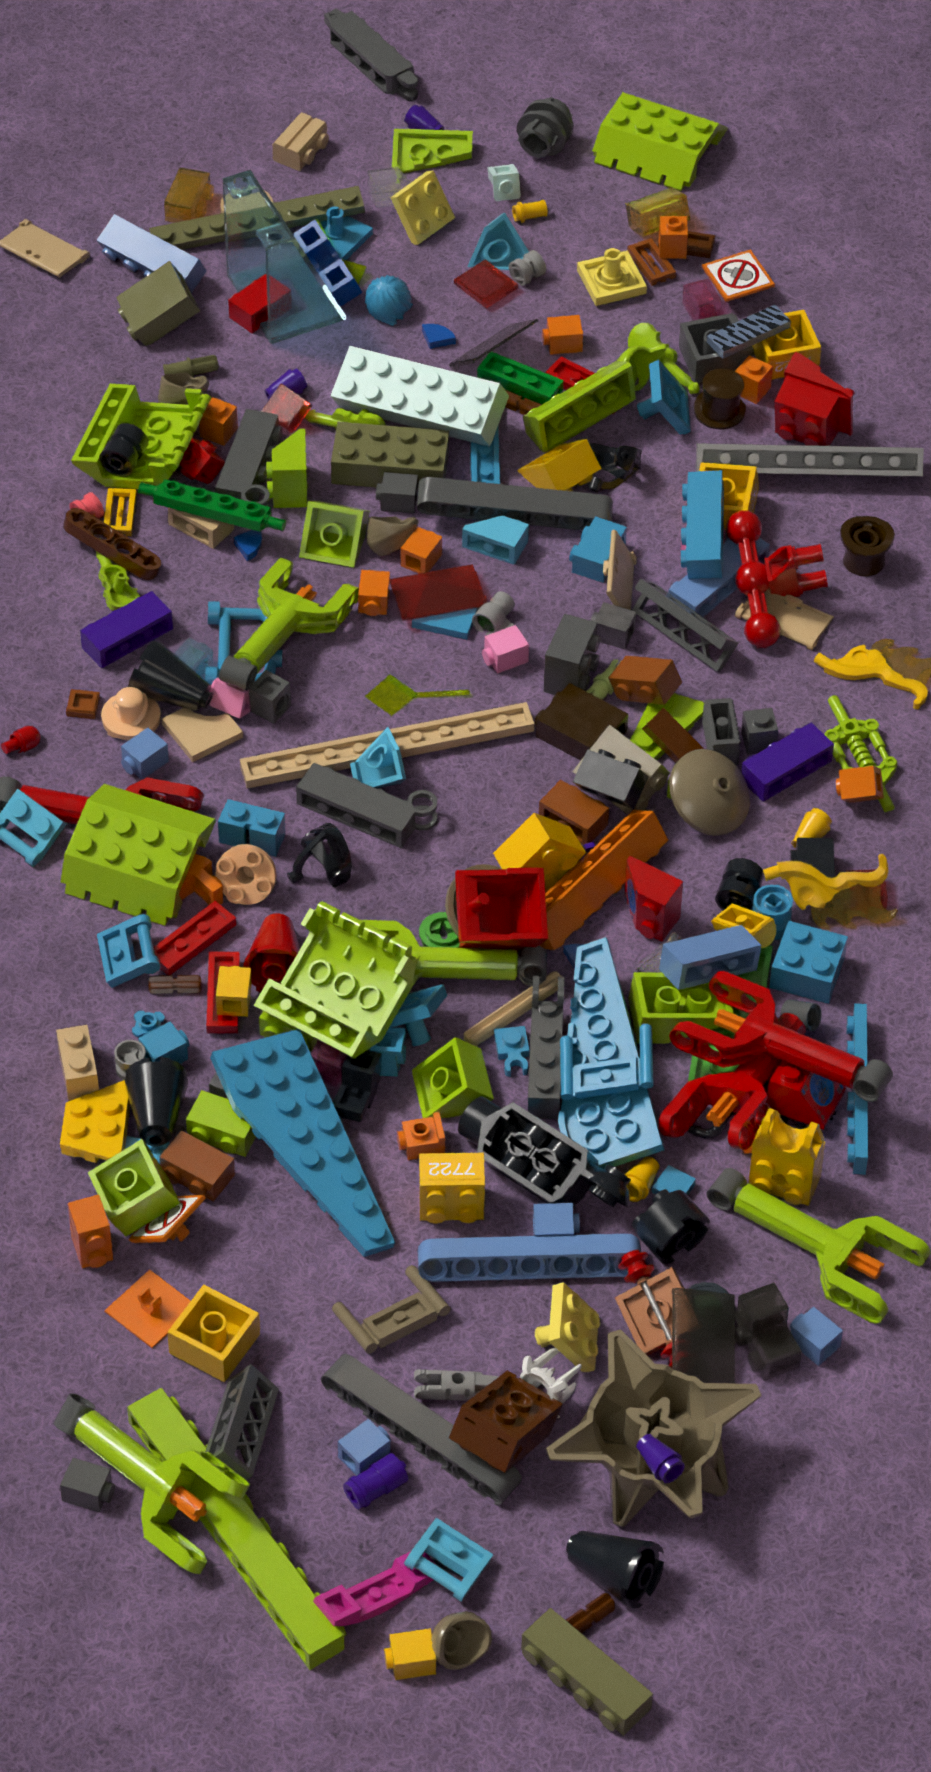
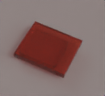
[454,259,518,309]

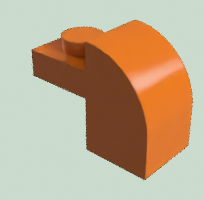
[179,854,223,905]

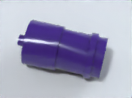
[343,1453,408,1510]

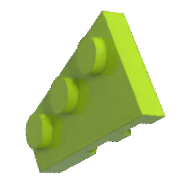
[392,129,473,176]
[630,693,704,760]

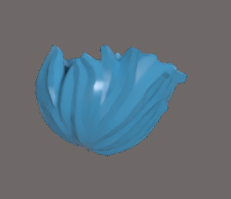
[365,275,413,326]

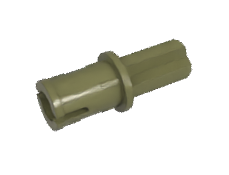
[163,354,219,378]

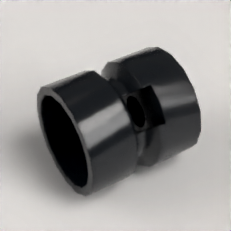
[99,423,149,477]
[715,858,764,910]

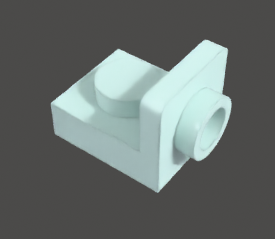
[487,164,521,201]

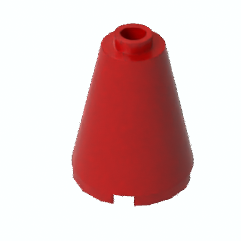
[243,913,300,993]

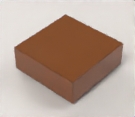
[66,689,100,719]

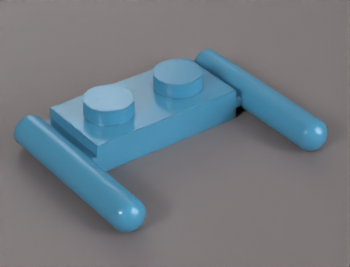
[560,1024,654,1100]

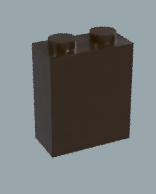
[534,683,628,761]

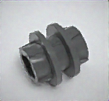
[517,96,574,159]

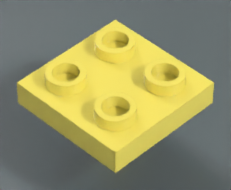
[390,171,455,245]
[577,248,647,306]
[535,1282,600,1372]

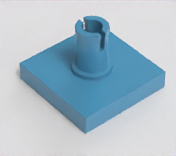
[317,207,373,262]
[637,360,691,434]
[389,984,448,1046]

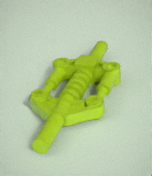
[824,695,898,812]

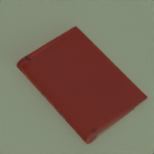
[390,564,487,621]

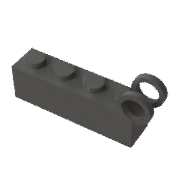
[215,409,283,507]
[296,763,437,849]
[527,976,565,1119]

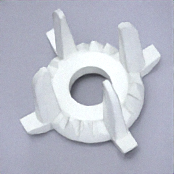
[520,1348,582,1418]

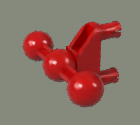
[726,510,828,648]

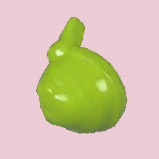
[616,345,667,391]

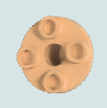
[101,687,161,740]
[216,844,277,905]

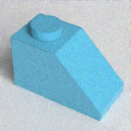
[462,515,529,565]

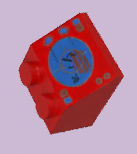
[625,856,683,942]
[767,1060,846,1130]

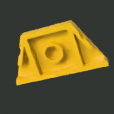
[60,1080,131,1163]

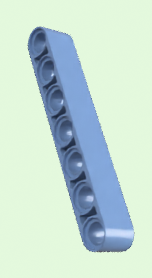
[417,1234,642,1282]

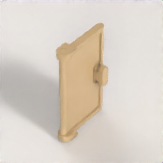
[0,219,90,278]
[603,530,637,610]
[735,589,834,650]

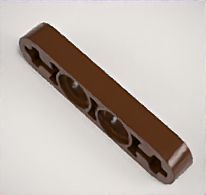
[63,508,161,580]

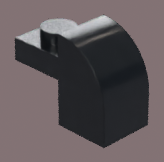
[333,1050,382,1123]

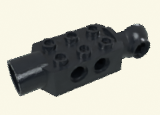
[458,1096,631,1208]

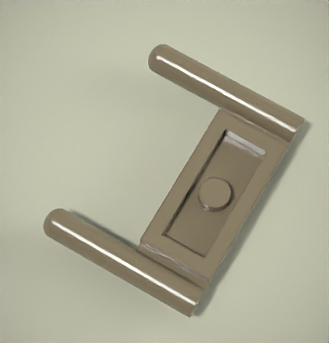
[332,1265,451,1354]

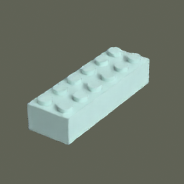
[331,346,509,447]

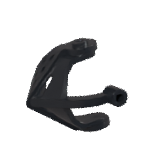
[588,443,642,492]
[287,823,352,887]

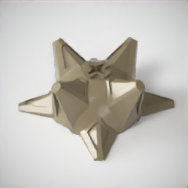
[546,1329,762,1527]

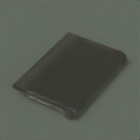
[449,319,538,372]
[672,1288,735,1384]

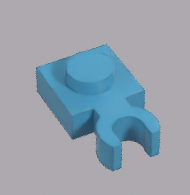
[494,1026,529,1077]

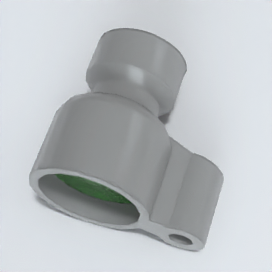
[472,591,515,635]

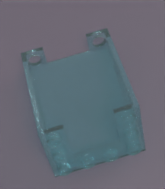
[222,170,346,344]

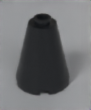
[128,640,214,711]
[125,1057,188,1147]
[566,1530,664,1608]

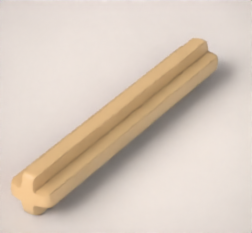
[464,971,562,1046]

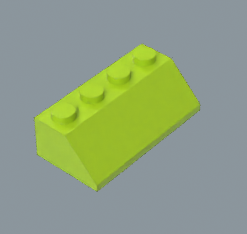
[523,361,636,453]

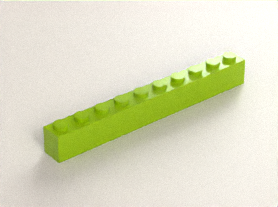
[127,1388,346,1670]

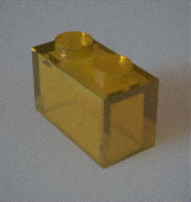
[164,167,214,223]
[625,187,691,237]

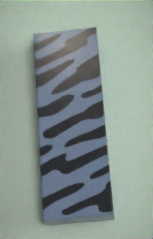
[707,305,791,359]

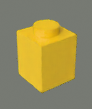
[216,966,252,1017]
[384,1628,436,1680]

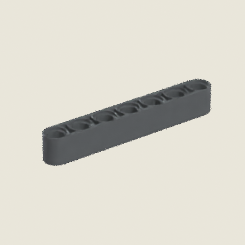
[417,477,613,530]
[321,1354,522,1506]

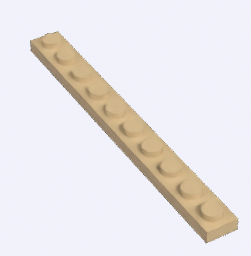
[240,702,535,789]

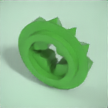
[419,912,460,948]

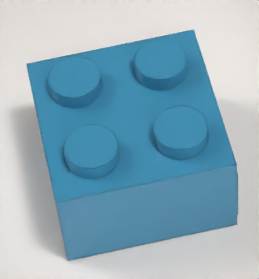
[769,921,848,1004]

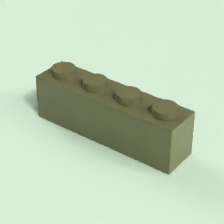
[521,1608,653,1736]

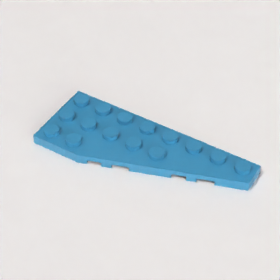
[558,937,665,1169]
[210,1029,395,1257]

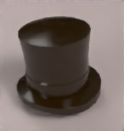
[694,368,746,429]
[840,516,895,577]

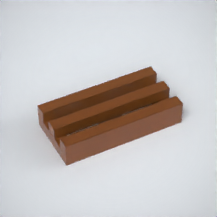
[627,238,676,286]

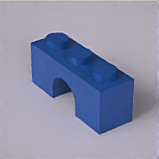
[293,220,362,306]

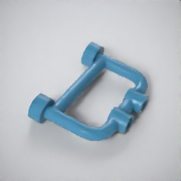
[205,601,283,685]

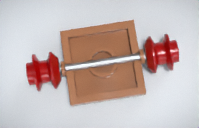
[615,1250,702,1373]

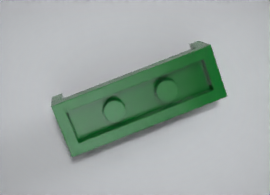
[477,351,563,405]

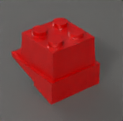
[774,352,855,446]
[455,867,548,951]

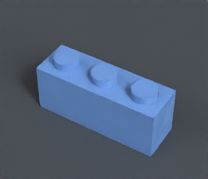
[659,925,761,990]

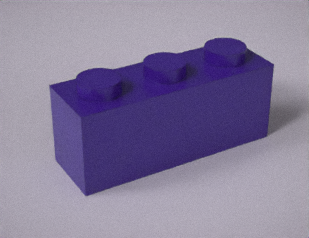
[80,591,173,669]
[741,722,834,802]

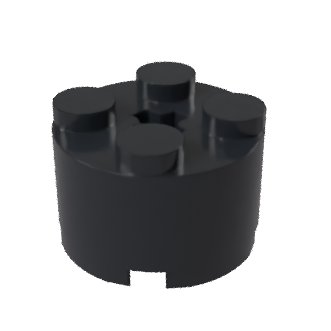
[632,1189,710,1264]

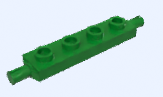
[138,479,286,532]

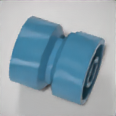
[753,884,793,940]

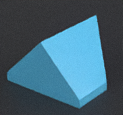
[468,213,529,270]
[350,727,406,788]

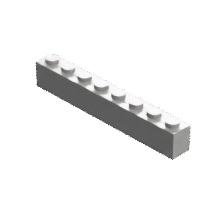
[696,443,924,476]

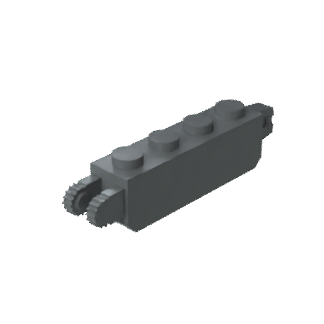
[324,8,418,101]

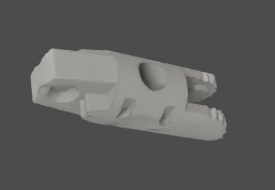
[414,1369,499,1401]

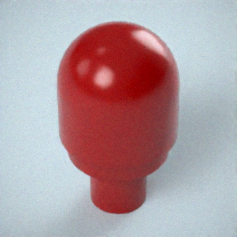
[1,726,41,754]

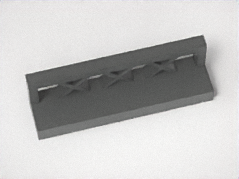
[632,578,739,672]
[205,1364,279,1480]

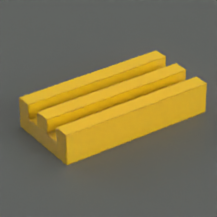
[104,488,137,537]

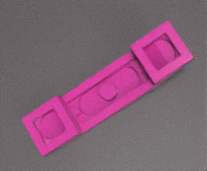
[313,1551,436,1626]

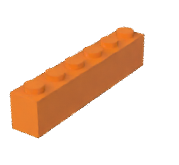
[539,810,668,950]

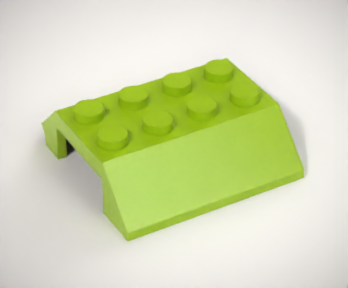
[592,92,728,191]
[71,383,211,489]
[60,784,216,926]
[254,901,416,1058]

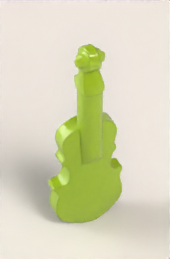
[628,323,700,395]
[294,408,386,429]
[96,538,140,611]

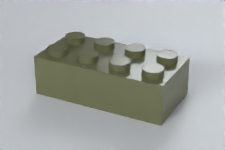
[331,422,449,488]

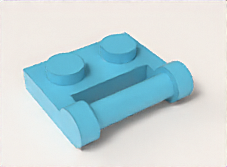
[0,789,67,867]
[404,1518,493,1602]

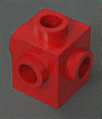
[179,438,225,484]

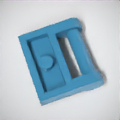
[97,914,160,988]

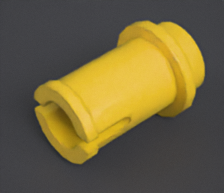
[512,200,548,223]

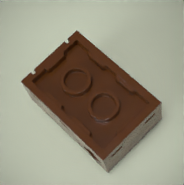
[449,1370,563,1473]

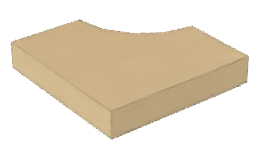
[162,708,243,762]

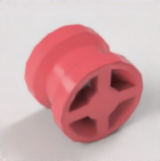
[69,492,104,519]

